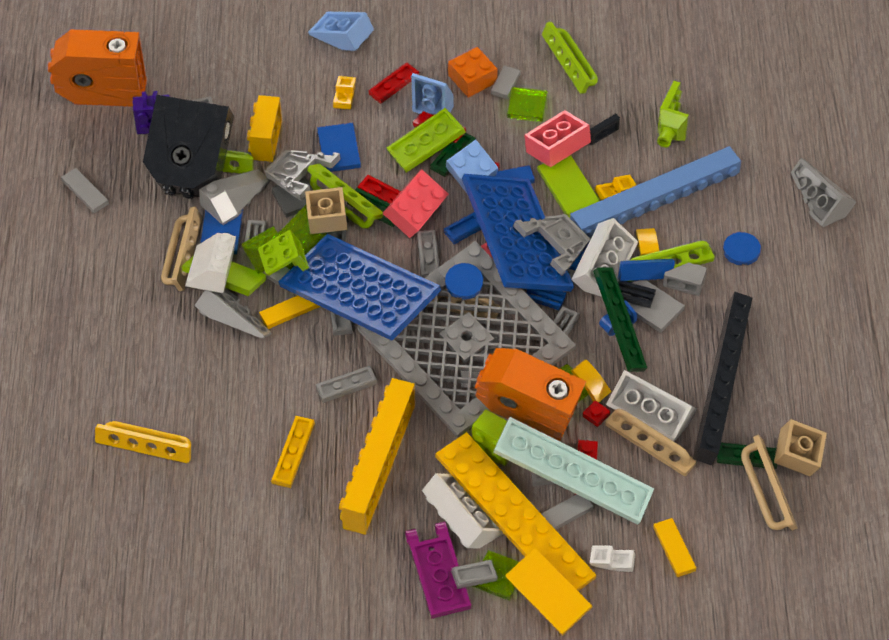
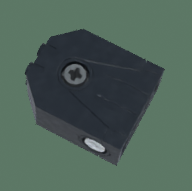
[143,95,234,199]

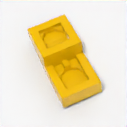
[333,76,356,110]
[595,174,637,200]
[636,228,659,256]
[571,360,612,402]

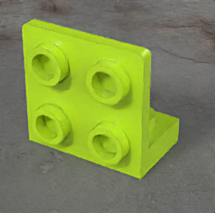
[258,230,309,276]

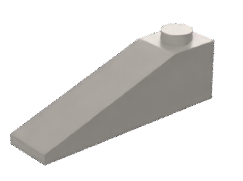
[791,158,856,227]
[199,169,270,225]
[195,288,271,338]

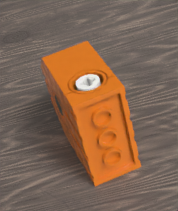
[48,29,147,107]
[474,348,586,441]

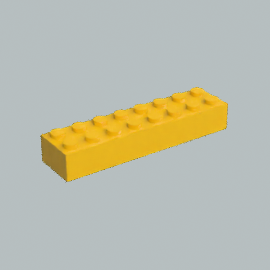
[339,378,415,535]

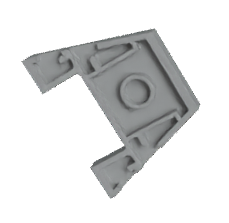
[265,150,341,200]
[513,214,590,276]

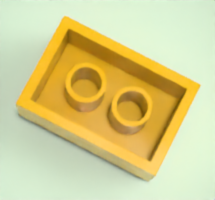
[247,95,282,162]

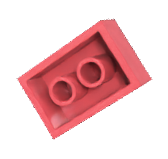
[524,110,591,167]
[382,169,449,238]

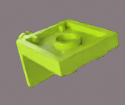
[657,81,689,148]

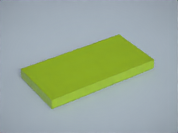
[386,108,466,173]
[537,155,600,218]
[182,256,267,296]

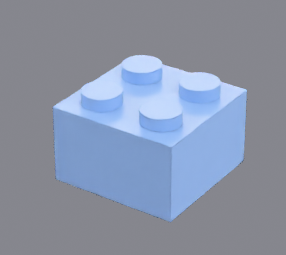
[446,140,498,193]

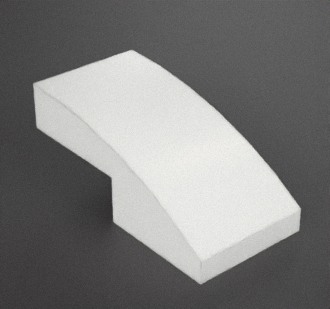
[590,545,635,572]

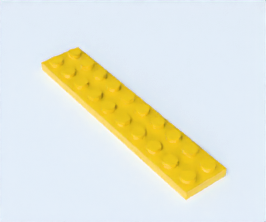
[435,432,596,591]

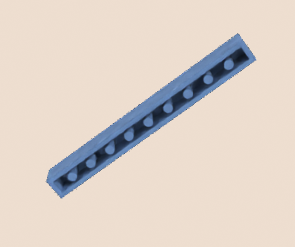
[570,146,741,238]

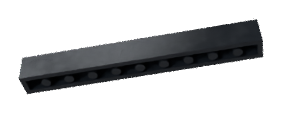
[693,292,753,465]

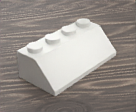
[571,218,638,297]
[185,233,236,293]
[606,370,697,442]
[422,473,504,548]

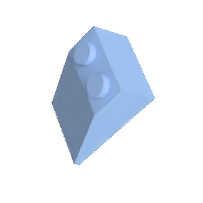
[308,12,374,51]
[411,73,454,115]

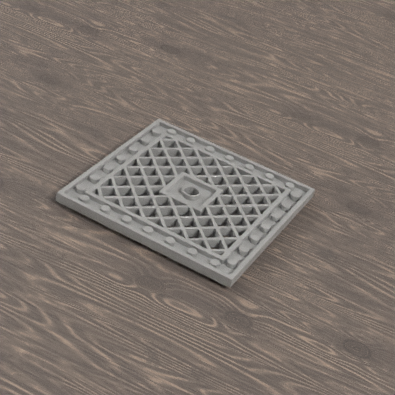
[357,241,576,438]

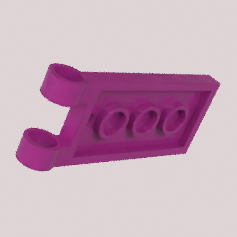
[405,521,471,619]

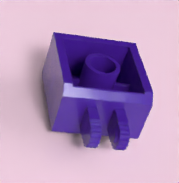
[133,91,170,134]

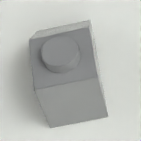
[663,263,707,296]

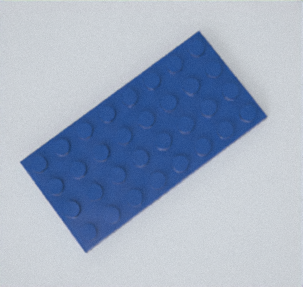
[462,174,574,292]
[278,234,441,341]

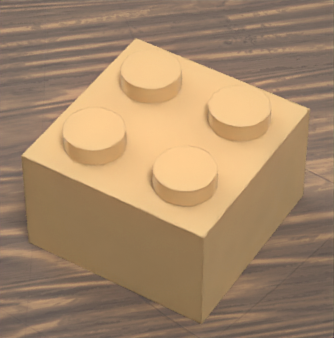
[305,187,347,234]
[774,419,827,476]

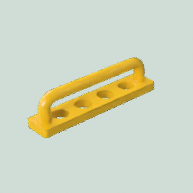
[95,421,192,463]

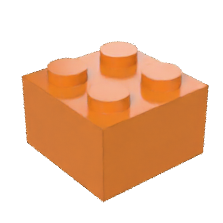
[448,47,498,98]

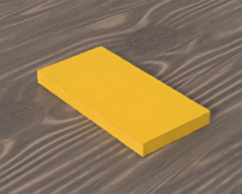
[505,548,592,636]

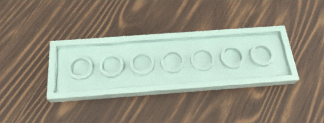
[493,417,654,525]

